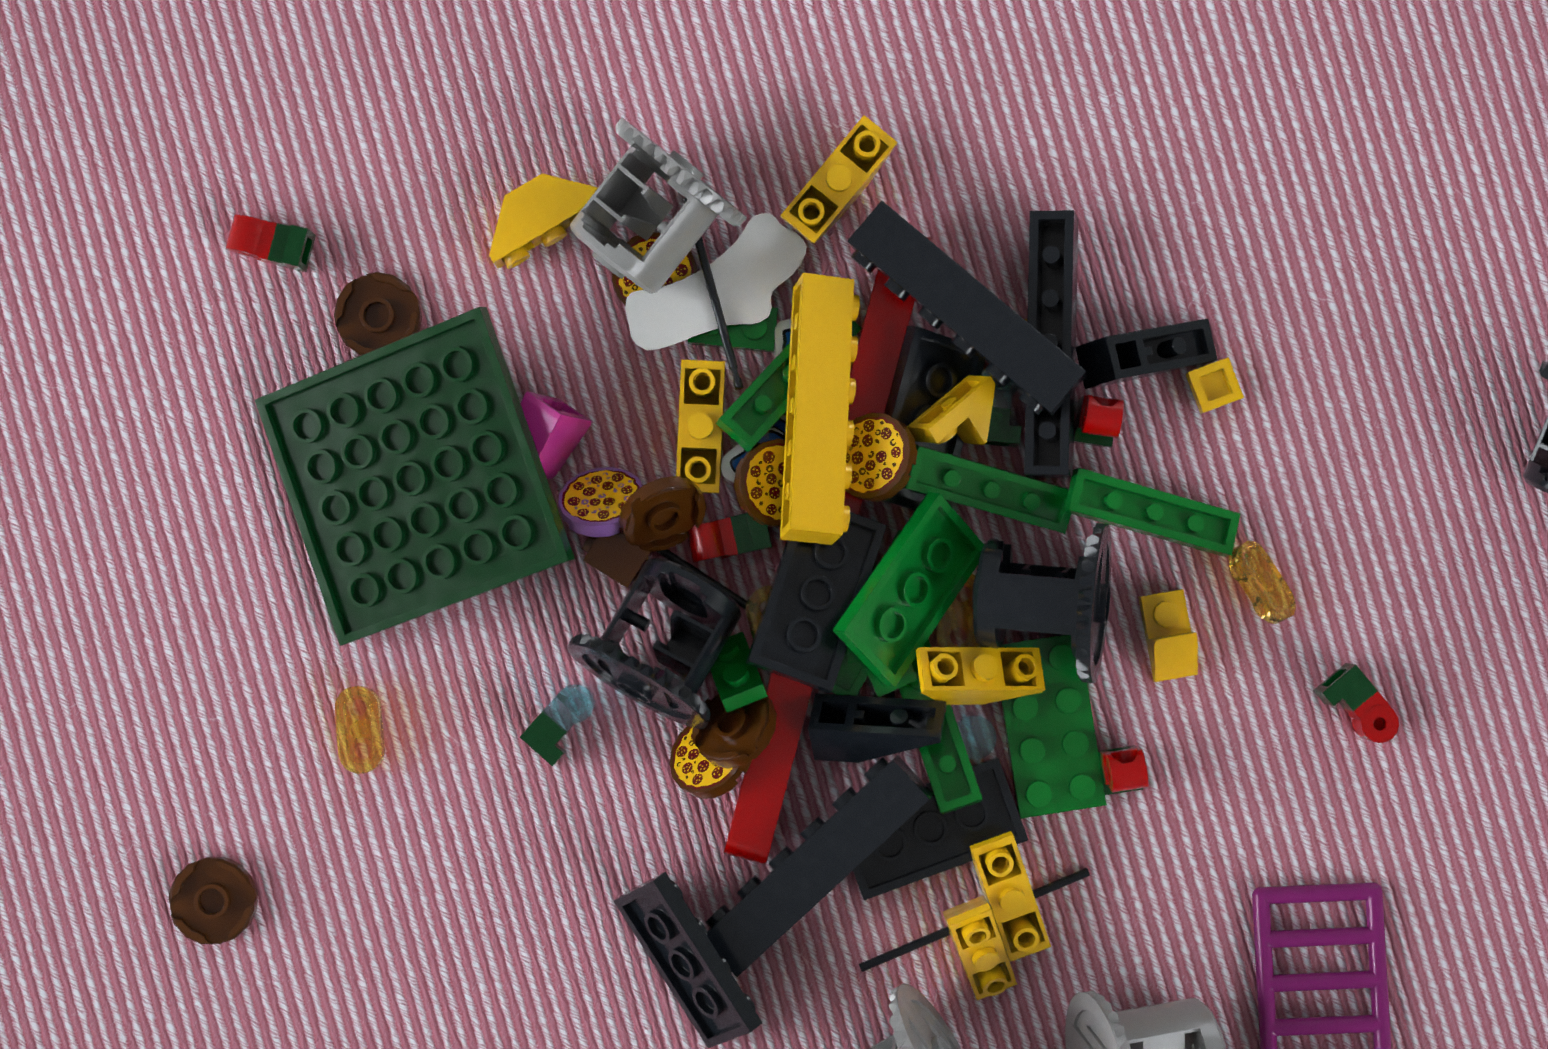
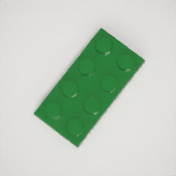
[833,492,984,687]
[1000,635,1107,819]

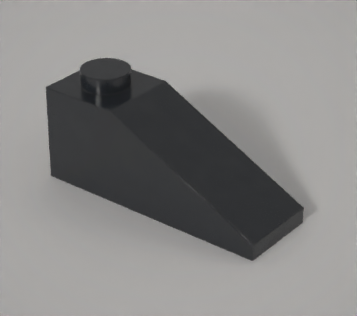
[1075,319,1218,389]
[808,693,947,763]

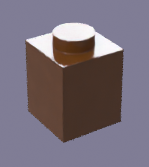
[582,532,653,589]

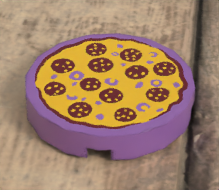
[558,467,643,537]

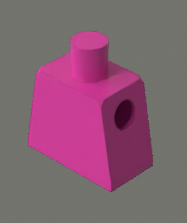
[520,391,593,479]

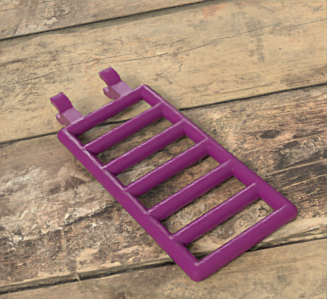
[1252,882,1391,1049]

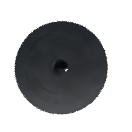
[972,523,1111,684]
[567,558,742,729]

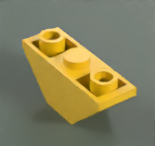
[780,115,898,244]
[489,173,598,269]
[676,359,725,493]
[916,647,1045,705]
[970,831,1051,962]
[942,895,1017,1001]

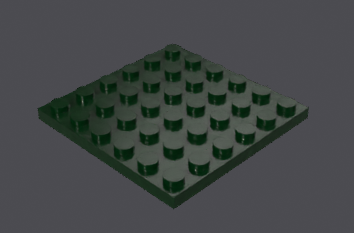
[255,307,575,646]

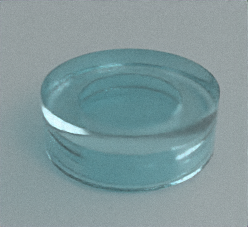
[957,715,997,760]

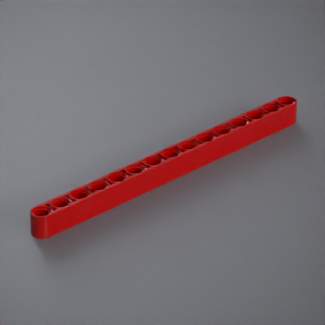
[724,236,931,865]

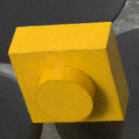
[1185,357,1244,414]

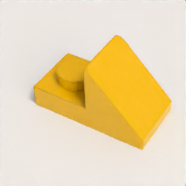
[907,375,996,445]
[1138,589,1198,682]

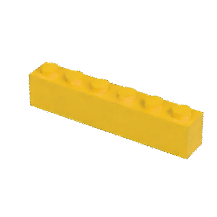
[780,273,860,545]

